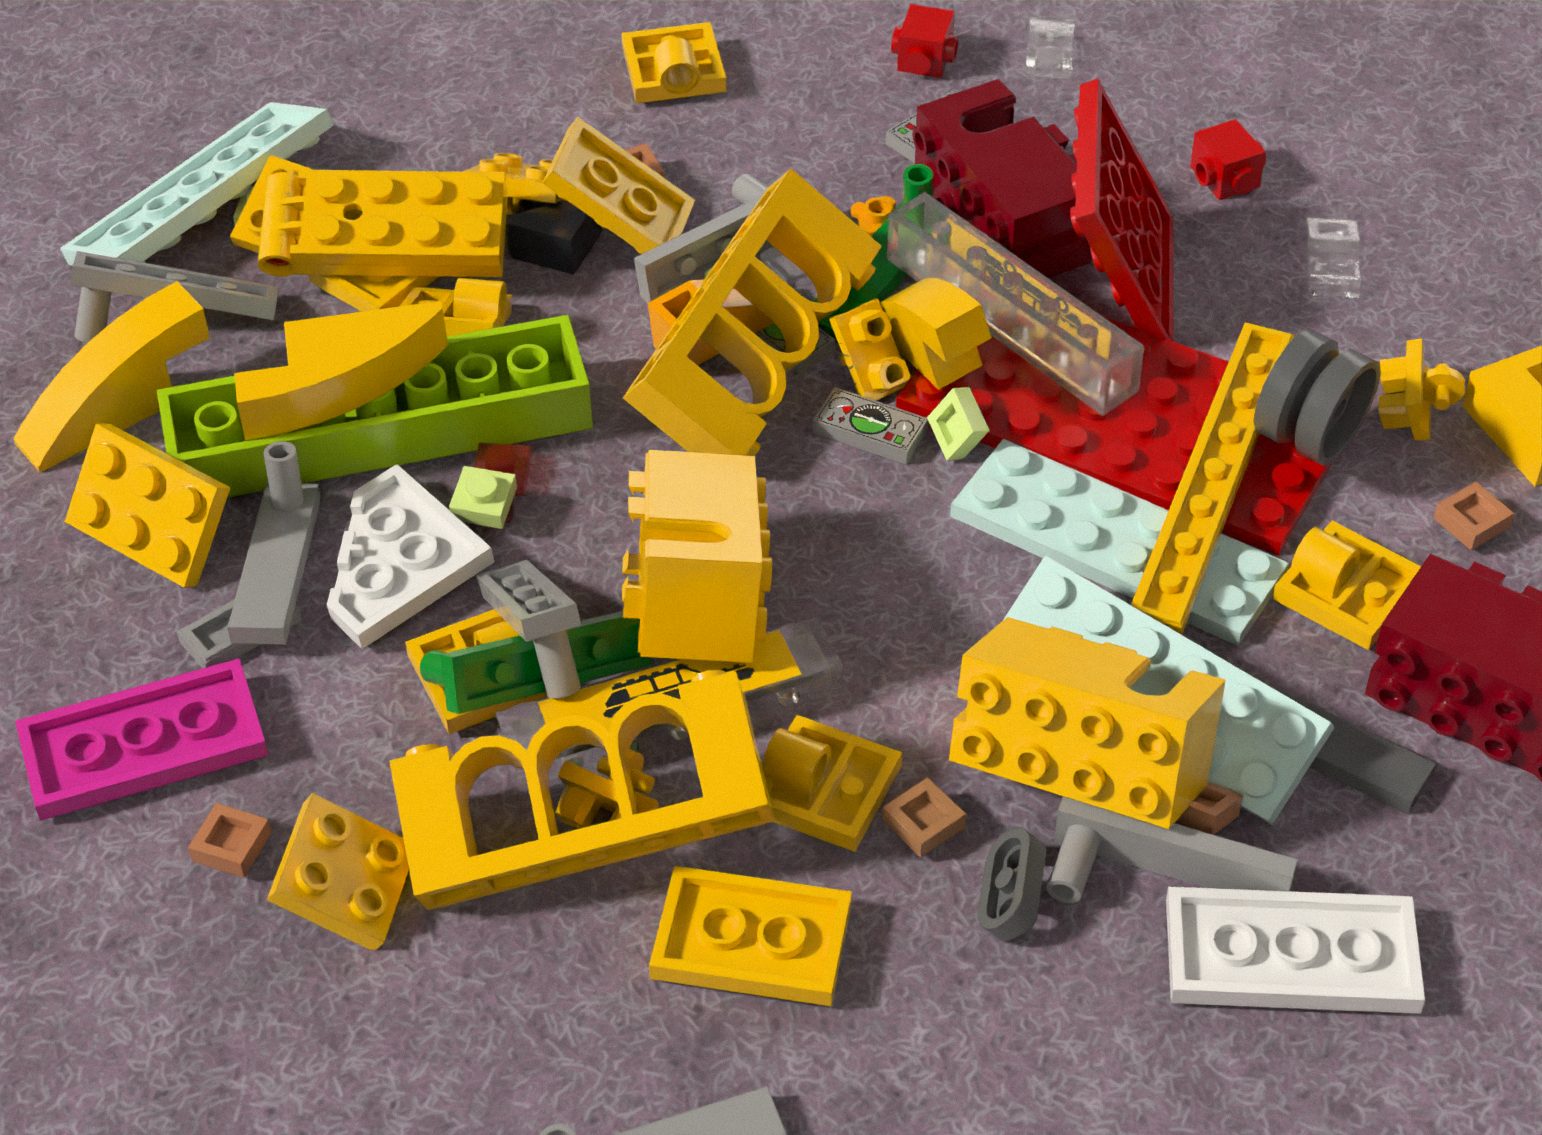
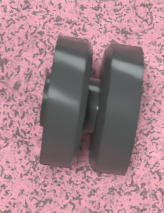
[1253,328,1381,466]

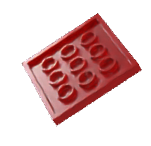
[1070,78,1174,341]

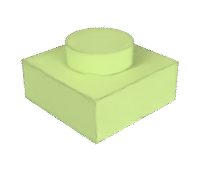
[927,387,990,461]
[449,466,517,529]

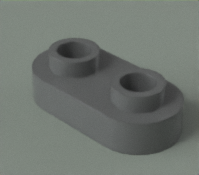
[978,827,1046,941]

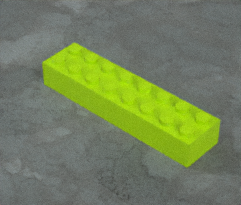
[157,315,593,498]

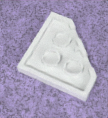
[327,464,494,649]

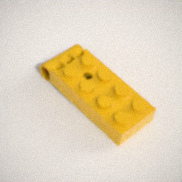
[257,170,508,277]

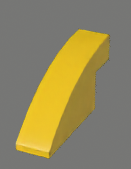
[880,278,992,390]
[13,281,210,473]
[234,301,448,441]

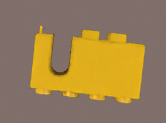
[622,450,772,663]
[949,617,1226,829]

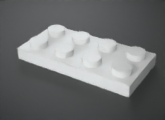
[1166,887,1425,1014]

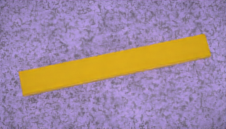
[1131,323,1295,635]

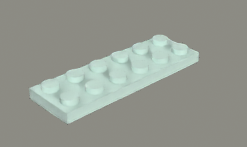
[60,102,334,266]
[950,439,1289,646]
[1003,555,1334,825]

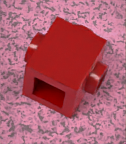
[891,4,959,78]
[1190,119,1266,200]

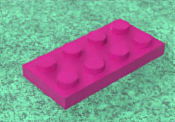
[15,658,268,821]

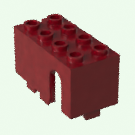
[912,78,1092,279]
[1365,553,1542,782]

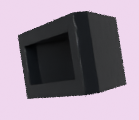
[506,200,602,275]

